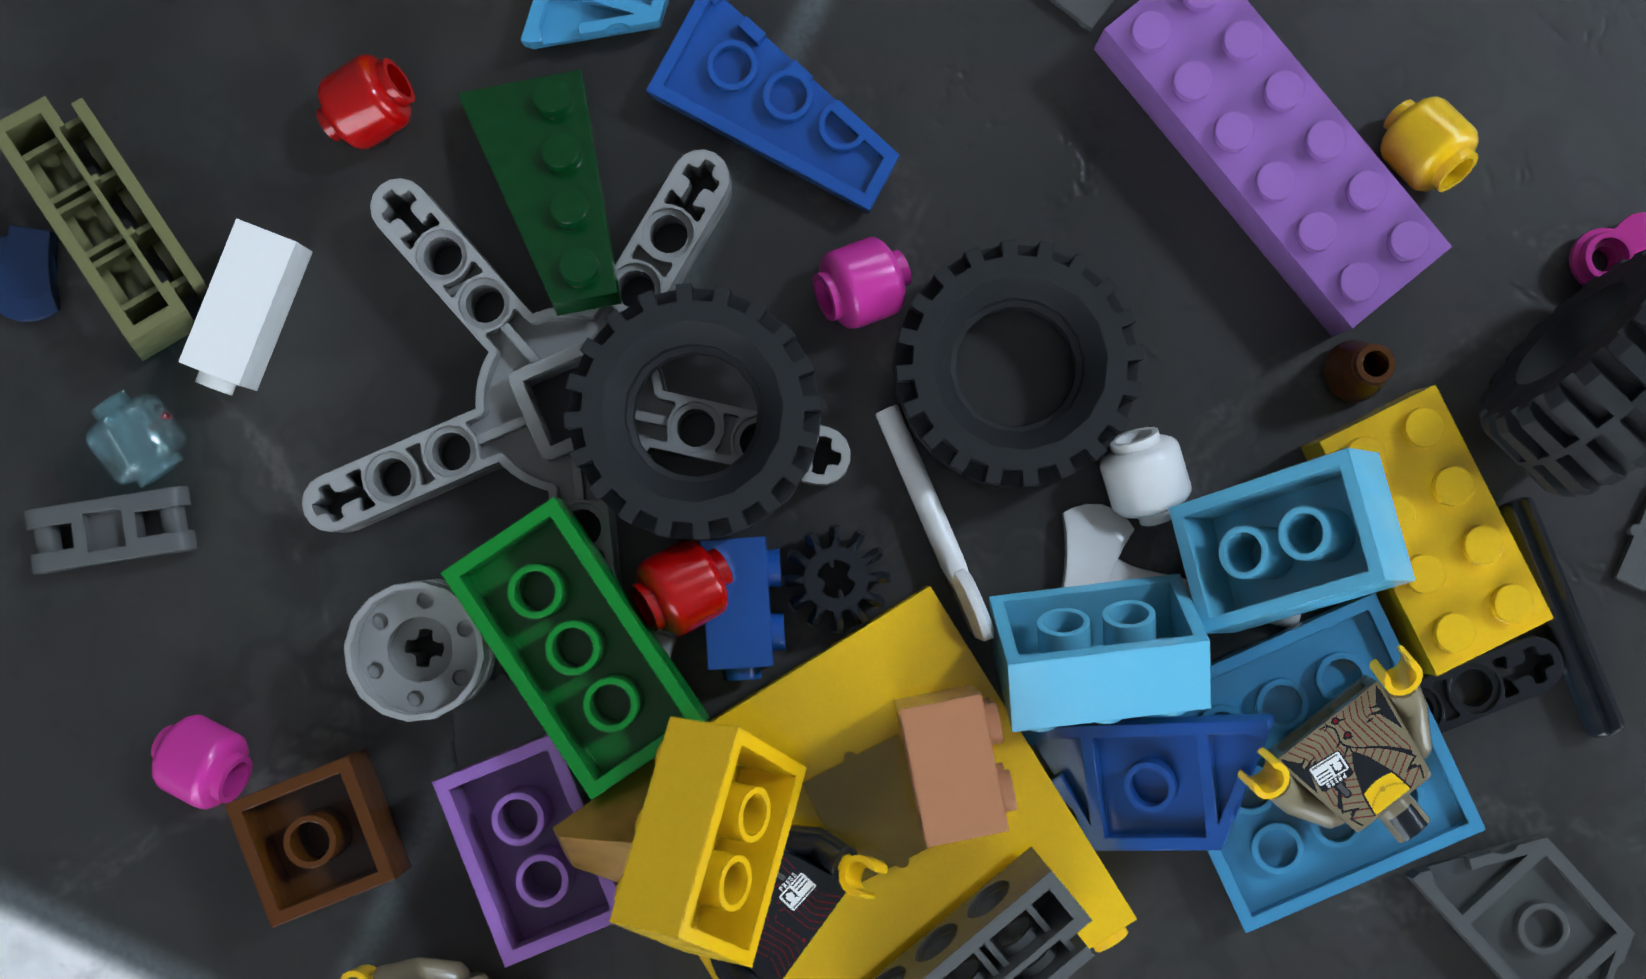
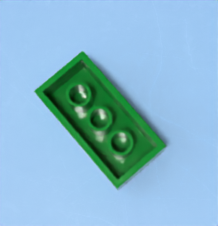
[441,497,709,800]

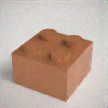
[894,684,1017,847]

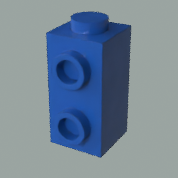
[700,536,786,681]

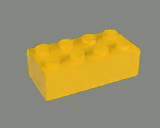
[1300,384,1554,676]

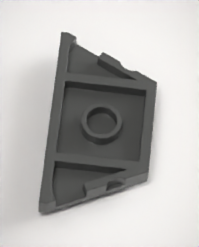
[1405,834,1635,979]

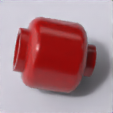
[316,54,415,150]
[630,539,733,637]

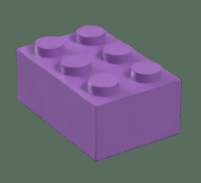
[432,733,618,967]

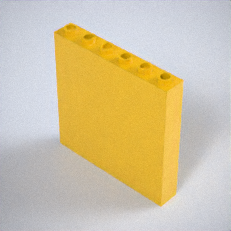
[601,585,1137,979]

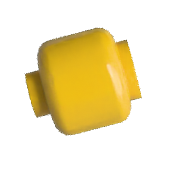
[1380,96,1479,192]

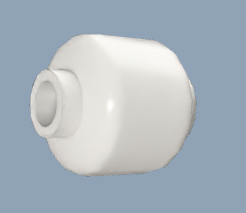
[1100,427,1192,526]

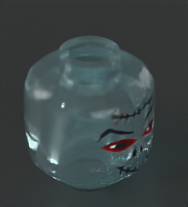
[86,390,186,489]

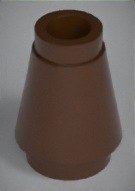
[1324,339,1396,402]

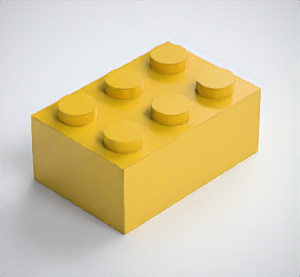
[609,716,807,968]

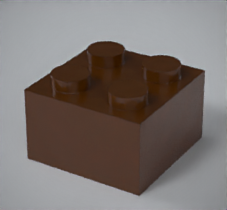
[224,748,412,928]

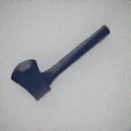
[0,225,61,322]

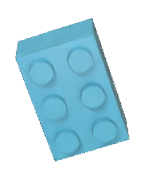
[1168,448,1416,634]
[989,573,1211,732]

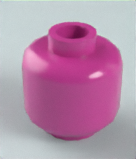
[812,237,912,329]
[151,714,253,810]

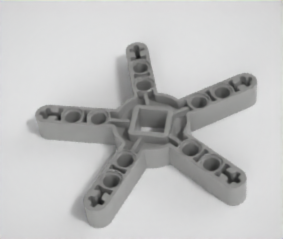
[302,149,851,585]

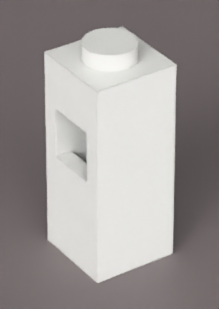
[178,218,313,396]

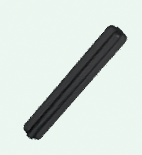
[1498,497,1625,738]

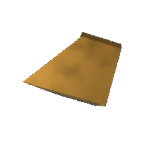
[553,758,655,882]

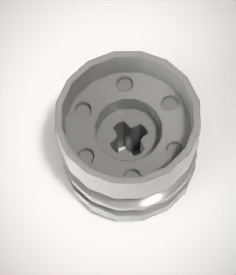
[344,579,498,722]

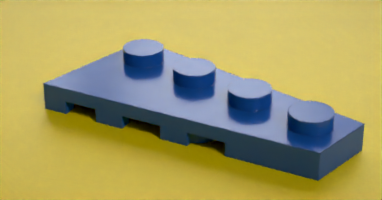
[646,0,900,215]

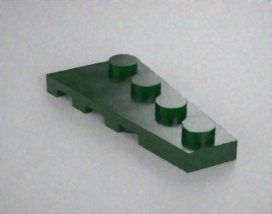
[457,69,622,316]

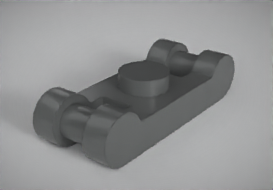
[24,486,198,575]

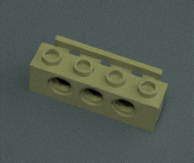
[0,96,208,361]

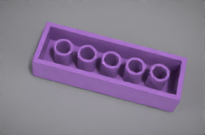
[1094,0,1452,337]

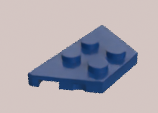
[1022,714,1274,851]

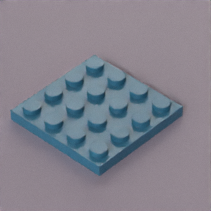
[1145,593,1486,933]

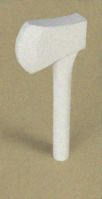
[875,405,995,641]
[1061,504,1301,628]

